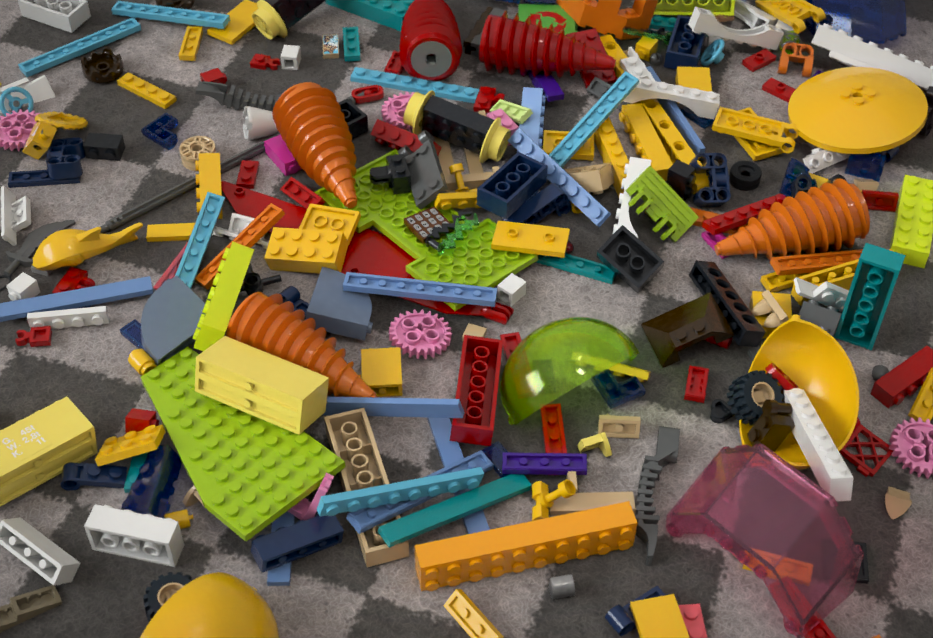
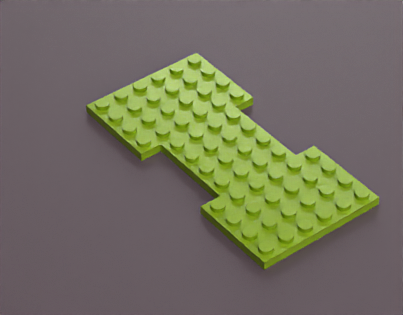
[314,149,538,311]

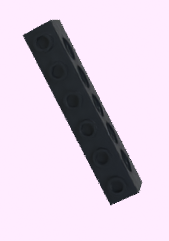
[689,260,765,347]

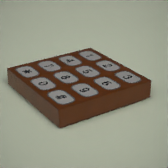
[404,206,454,244]

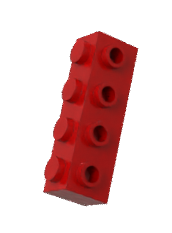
[370,119,442,155]

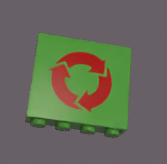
[518,4,578,35]

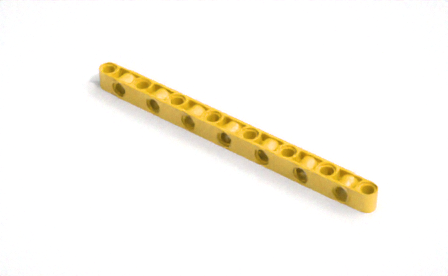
[599,34,709,194]

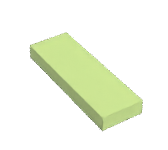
[490,99,533,124]

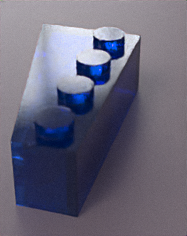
[121,444,182,519]

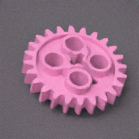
[381,92,415,132]
[0,109,40,151]
[389,309,452,359]
[889,417,933,479]

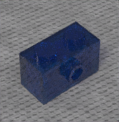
[845,153,886,182]

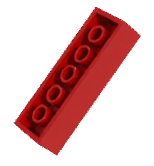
[450,335,503,446]

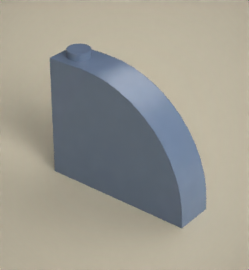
[305,267,373,341]
[141,275,205,366]

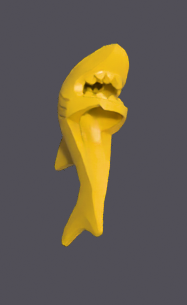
[32,222,143,271]

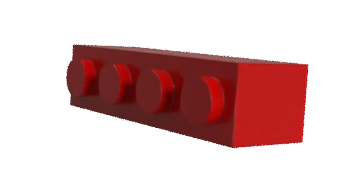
[870,346,933,409]

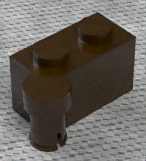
[747,399,795,452]

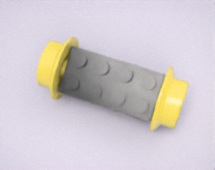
[252,0,326,40]
[403,90,511,163]

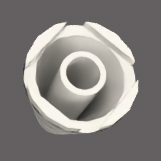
[243,106,279,140]

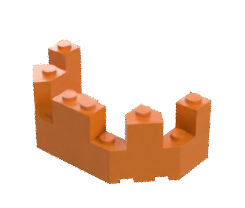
[554,0,658,40]

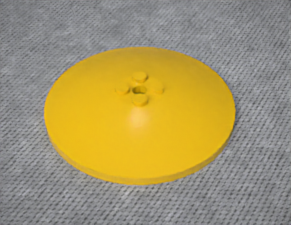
[788,67,928,154]

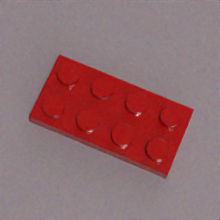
[566,28,617,89]

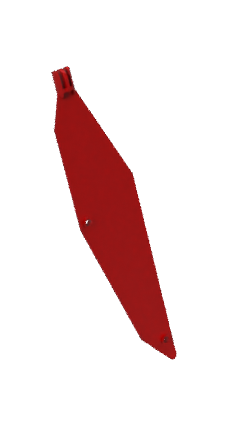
[221,181,514,325]

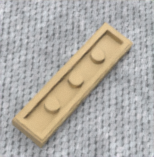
[549,492,635,515]

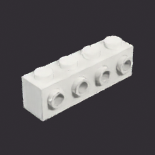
[0,518,80,585]

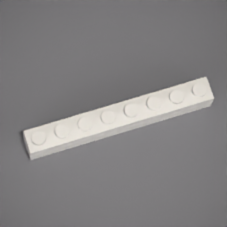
[811,23,933,90]
[782,388,854,502]

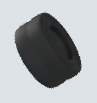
[729,161,762,191]

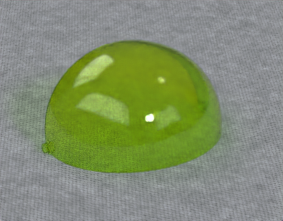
[500,316,640,425]

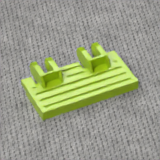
[625,166,699,242]

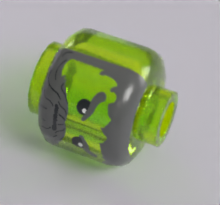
[779,31,801,54]

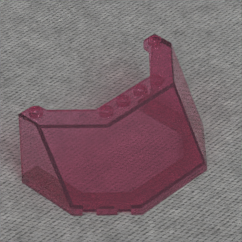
[666,444,864,638]

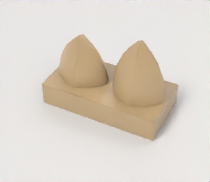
[752,290,789,328]
[598,413,641,439]

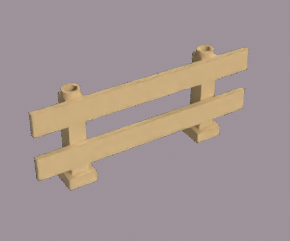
[434,110,500,193]

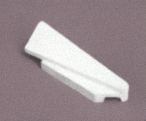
[0,75,55,113]

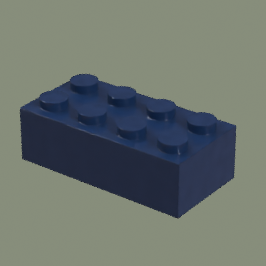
[664,15,706,70]
[477,152,548,219]

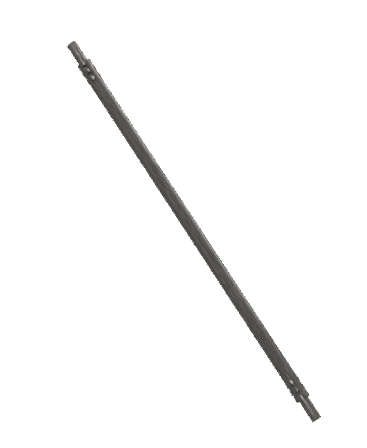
[100,91,365,234]

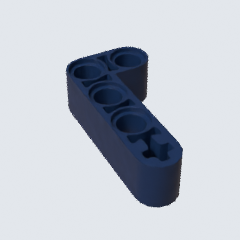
[502,183,571,225]

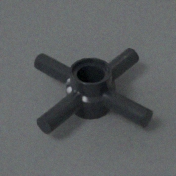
[240,263,282,296]

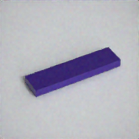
[502,453,587,475]

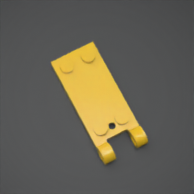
[755,0,826,34]
[712,107,799,153]

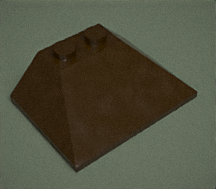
[641,292,734,368]

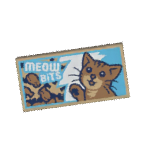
[322,34,339,59]

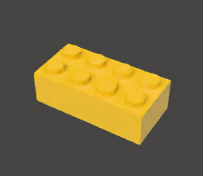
[264,227,349,274]

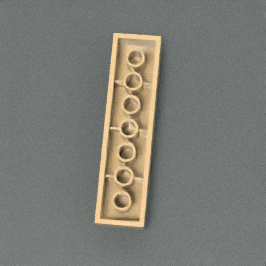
[324,408,409,567]

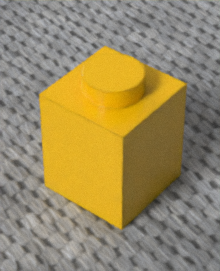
[635,34,659,61]

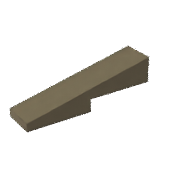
[0,585,62,633]

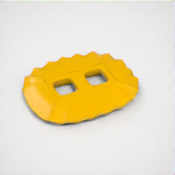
[34,111,88,130]

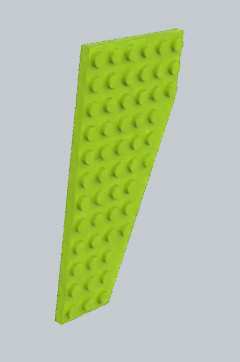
[140,347,346,542]

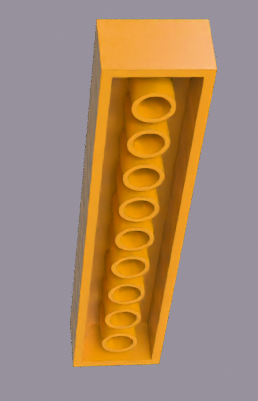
[415,501,637,591]

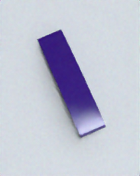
[527,70,564,102]

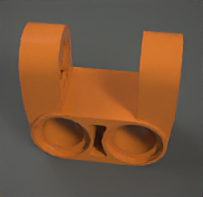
[778,42,814,77]

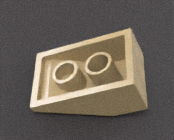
[564,163,615,195]

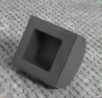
[549,574,575,599]

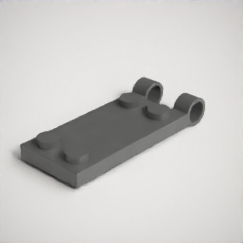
[398,130,448,210]

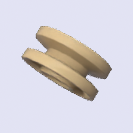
[179,136,216,171]

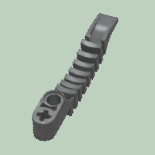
[196,81,282,112]
[635,426,680,566]

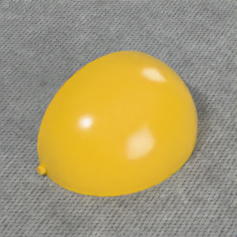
[739,314,859,472]
[140,572,280,638]

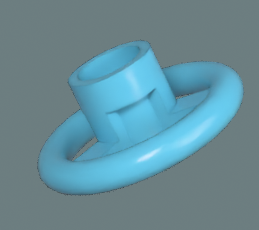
[700,39,725,66]
[0,87,34,116]

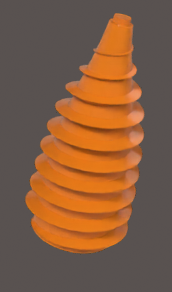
[272,82,357,208]
[714,178,870,260]
[226,292,378,398]

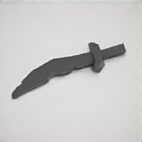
[3,220,76,277]

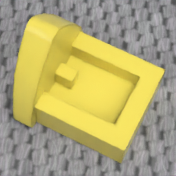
[577,432,612,457]

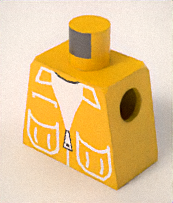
[22,121,57,160]

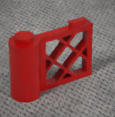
[839,417,893,477]

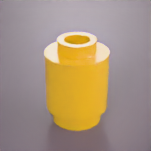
[128,349,156,376]

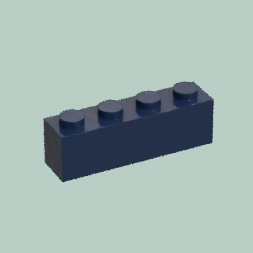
[251,514,344,573]

